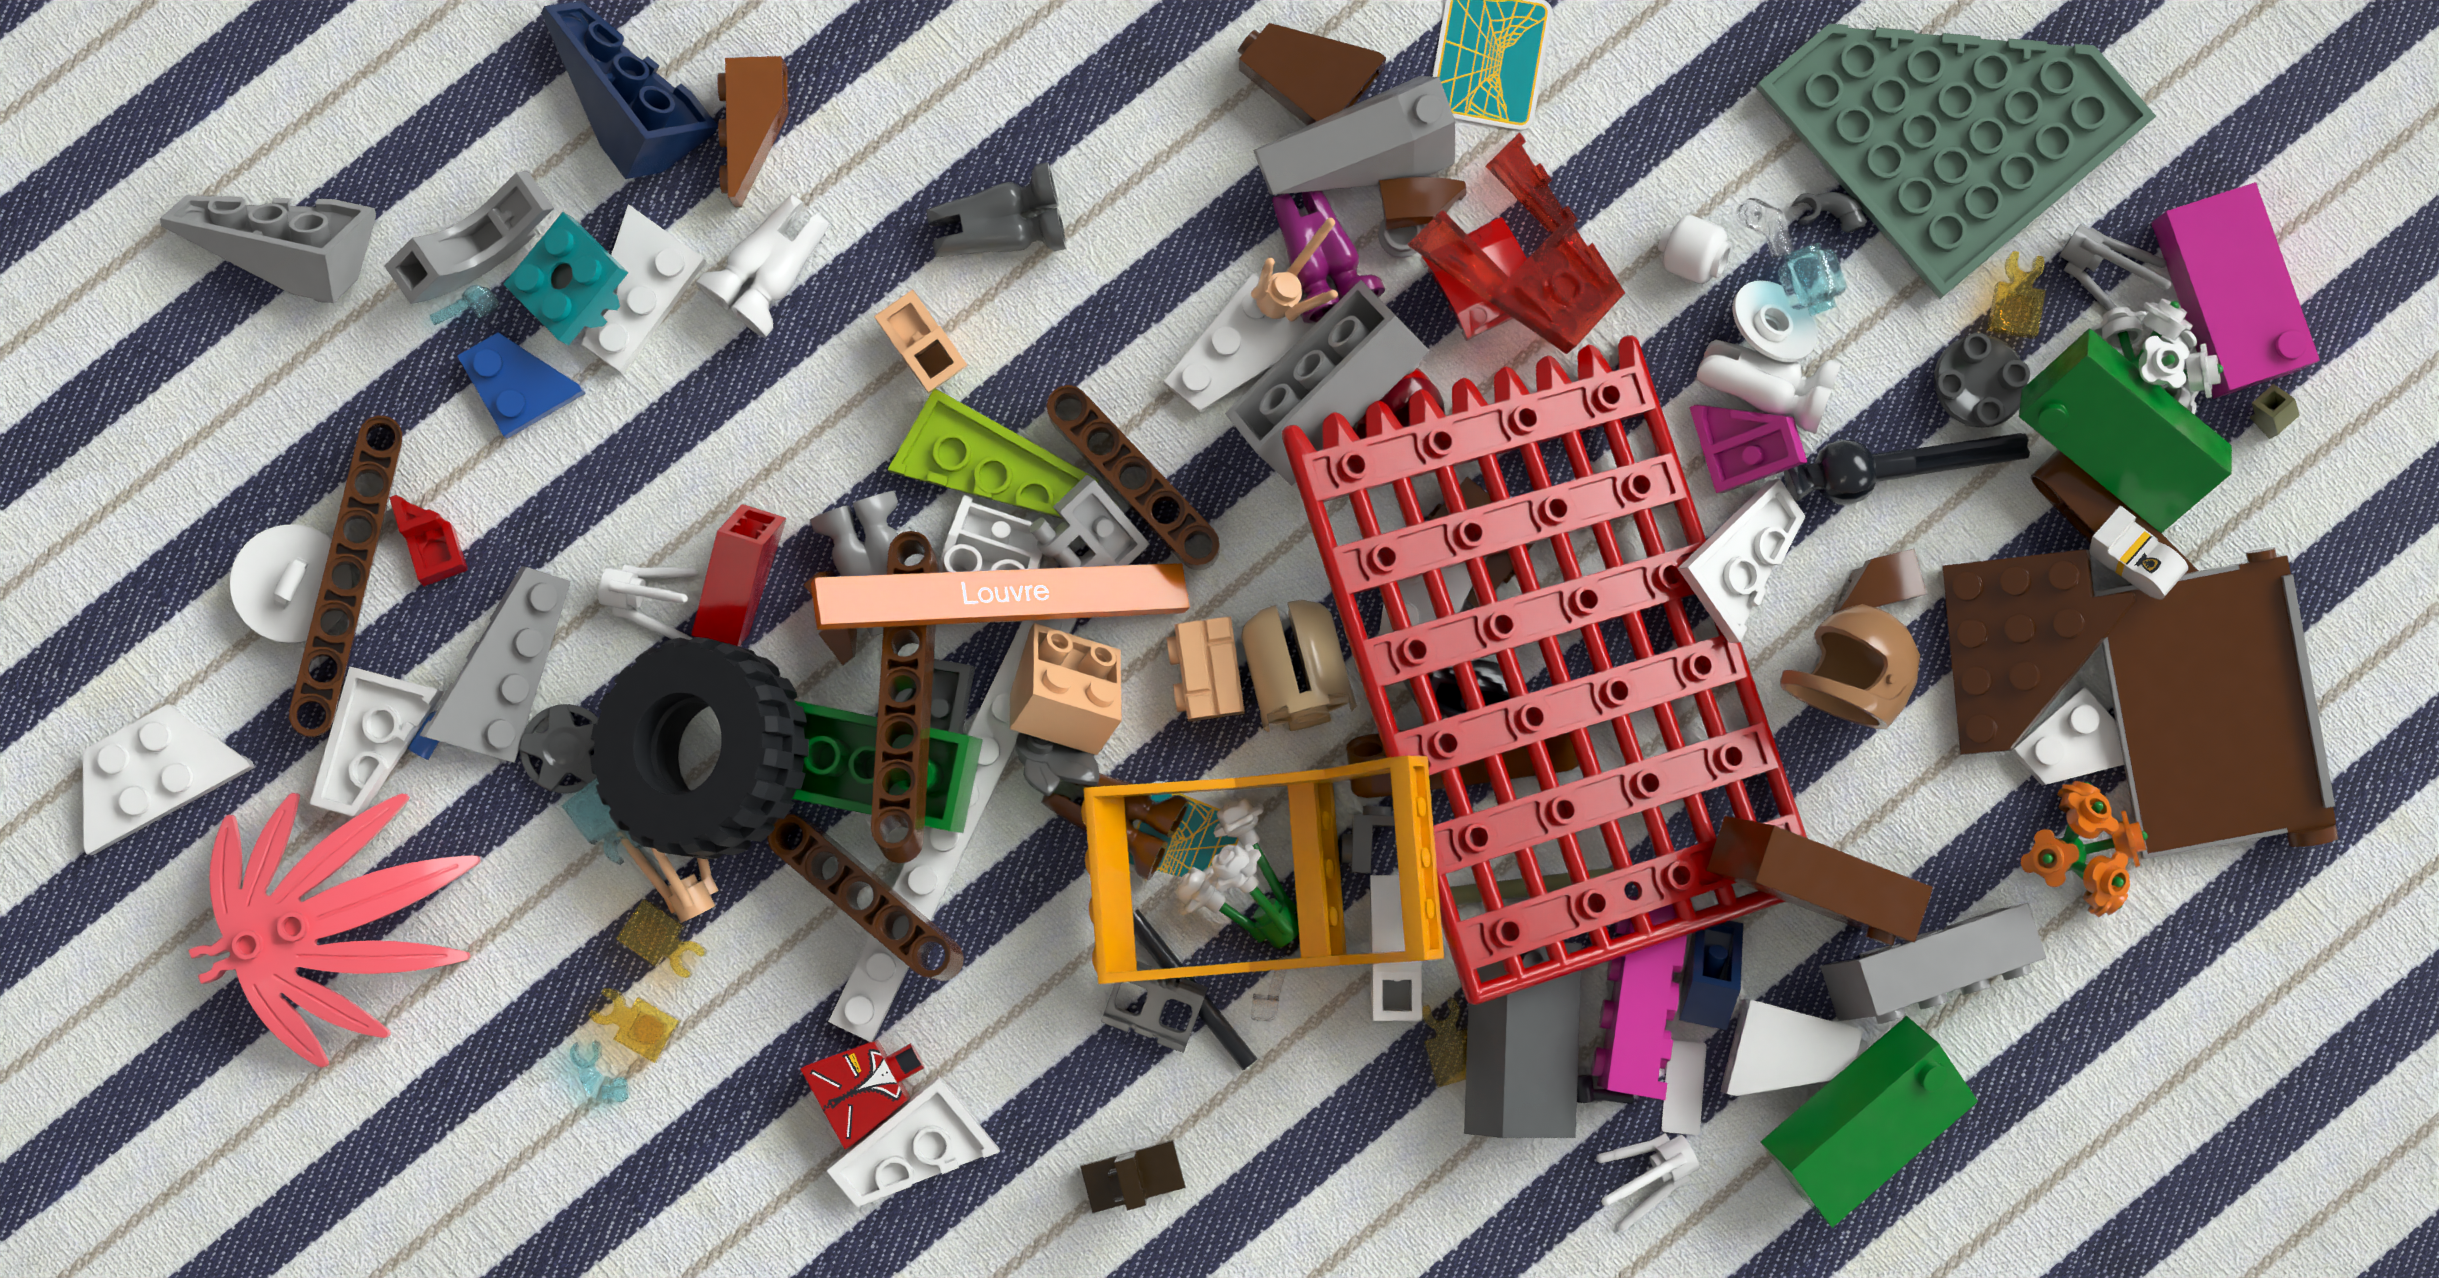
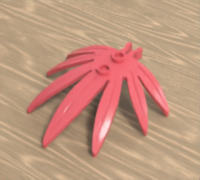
[188,793,481,1067]

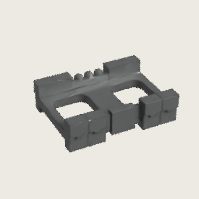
[1101,961,1208,1053]

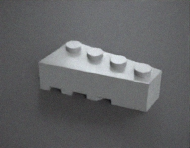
[1820,903,2046,1024]

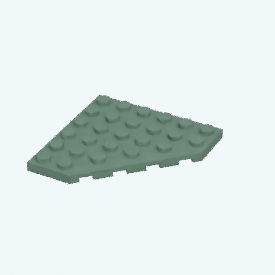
[1755,23,2156,299]

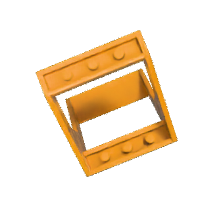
[1081,756,1444,984]

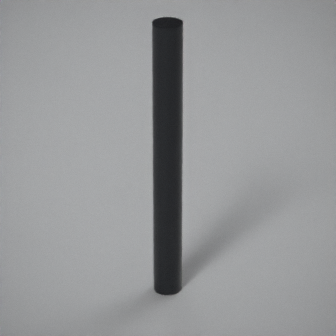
[1133,909,1258,1070]

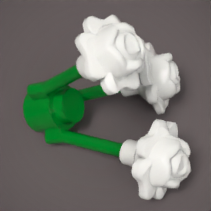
[1175,798,1299,949]

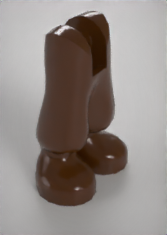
[1041,773,1190,880]

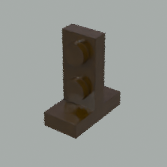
[1080,1140,1186,1213]

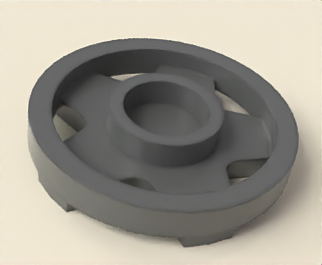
[520,704,599,794]

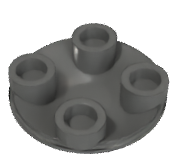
[1934,333,2030,428]

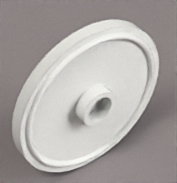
[230,525,353,643]

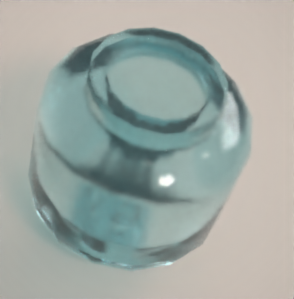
[1778,243,1847,316]

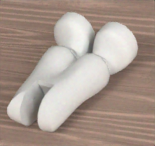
[696,195,830,338]
[1697,340,1841,434]

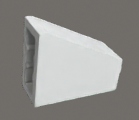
[1720,999,1867,1096]

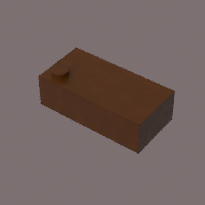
[1706,816,1933,946]

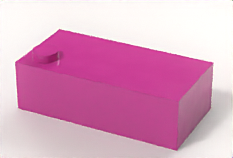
[2151,182,2320,399]

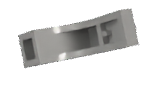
[384,170,554,304]

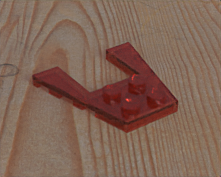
[1408,132,1625,354]

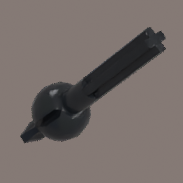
[1784,433,2030,505]

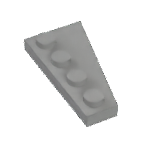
[420,566,571,763]

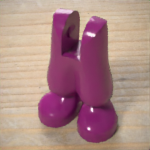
[1272,190,1385,323]

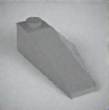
[1253,76,1455,195]
[160,195,376,303]

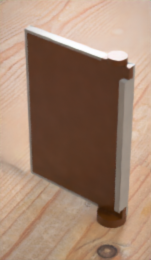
[2094,547,2338,859]

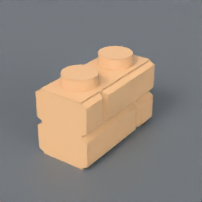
[1166,617,1245,721]

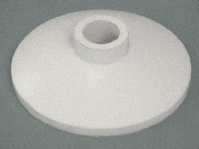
[1732,281,1818,362]

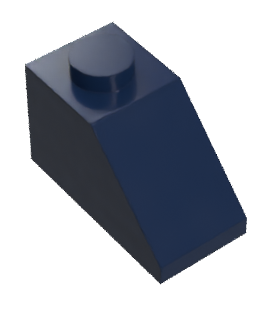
[1679,921,1744,1030]

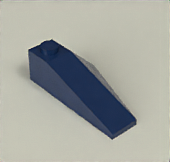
[541,1,718,179]

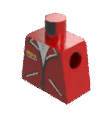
[800,1040,925,1149]

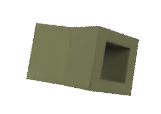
[2249,384,2300,439]

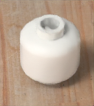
[1658,215,1732,284]

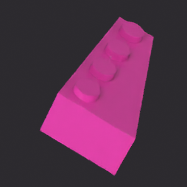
[1591,896,1687,1100]

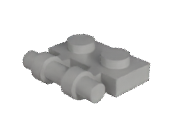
[1029,475,1150,568]

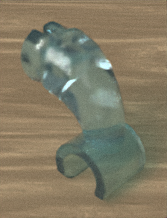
[570,1040,629,1105]

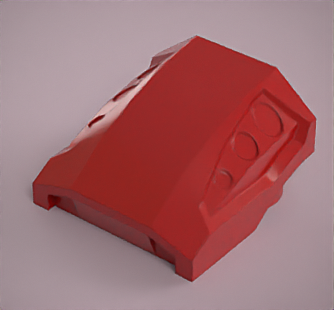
[1420,217,1547,341]

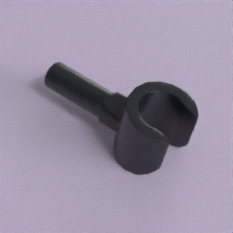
[1577,1075,1634,1104]

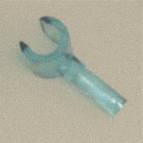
[430,285,499,325]

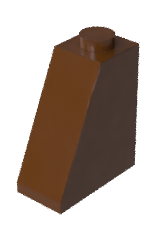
[1238,23,1386,126]

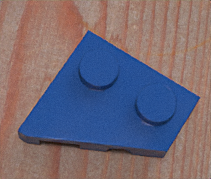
[457,332,586,439]

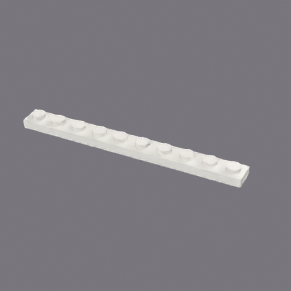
[828,618,1078,1042]

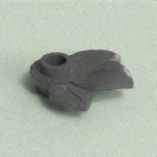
[1015,732,1103,796]

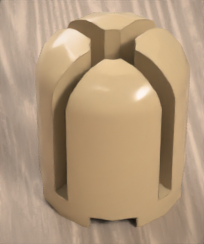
[1241,600,1357,732]

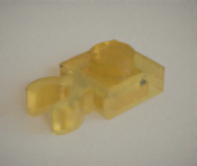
[1987,251,2046,339]
[616,899,708,978]
[589,988,682,1063]
[1422,998,1468,1088]

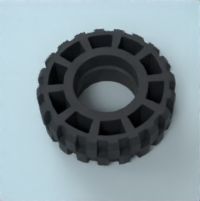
[590,637,809,859]

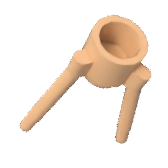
[1251,218,1338,321]
[618,832,719,923]

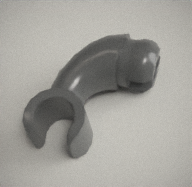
[1791,192,1866,233]

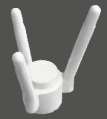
[598,564,697,640]
[1596,1133,1700,1231]

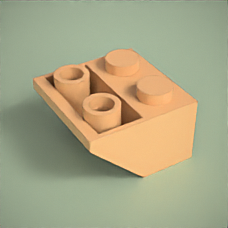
[1010,623,1122,755]

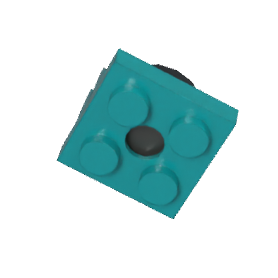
[504,212,628,345]

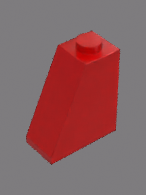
[691,504,786,646]

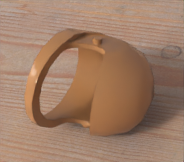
[1780,604,1920,730]

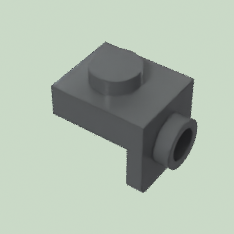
[1341,806,1395,874]

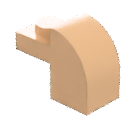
[874,289,968,394]

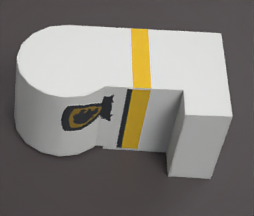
[2089,506,2188,599]

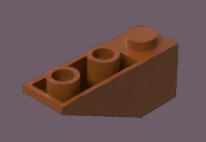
[717,56,789,207]

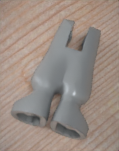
[810,491,905,637]

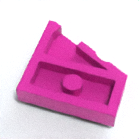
[1689,405,1807,493]

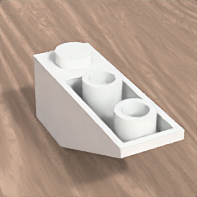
[1370,875,1422,1021]

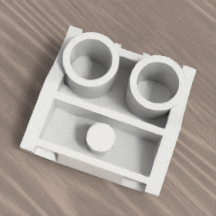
[938,496,1054,623]

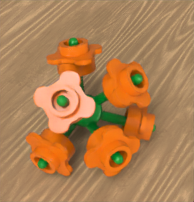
[2021,781,2148,917]

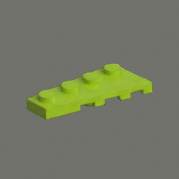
[887,389,1100,519]

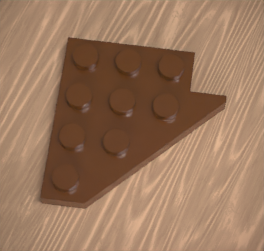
[1942,549,2137,755]

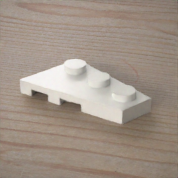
[582,204,706,374]
[310,666,444,817]
[826,1075,1000,1207]

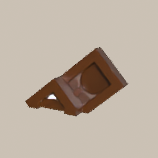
[1379,177,1466,230]
[1833,549,1927,614]

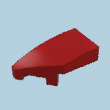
[389,495,468,586]

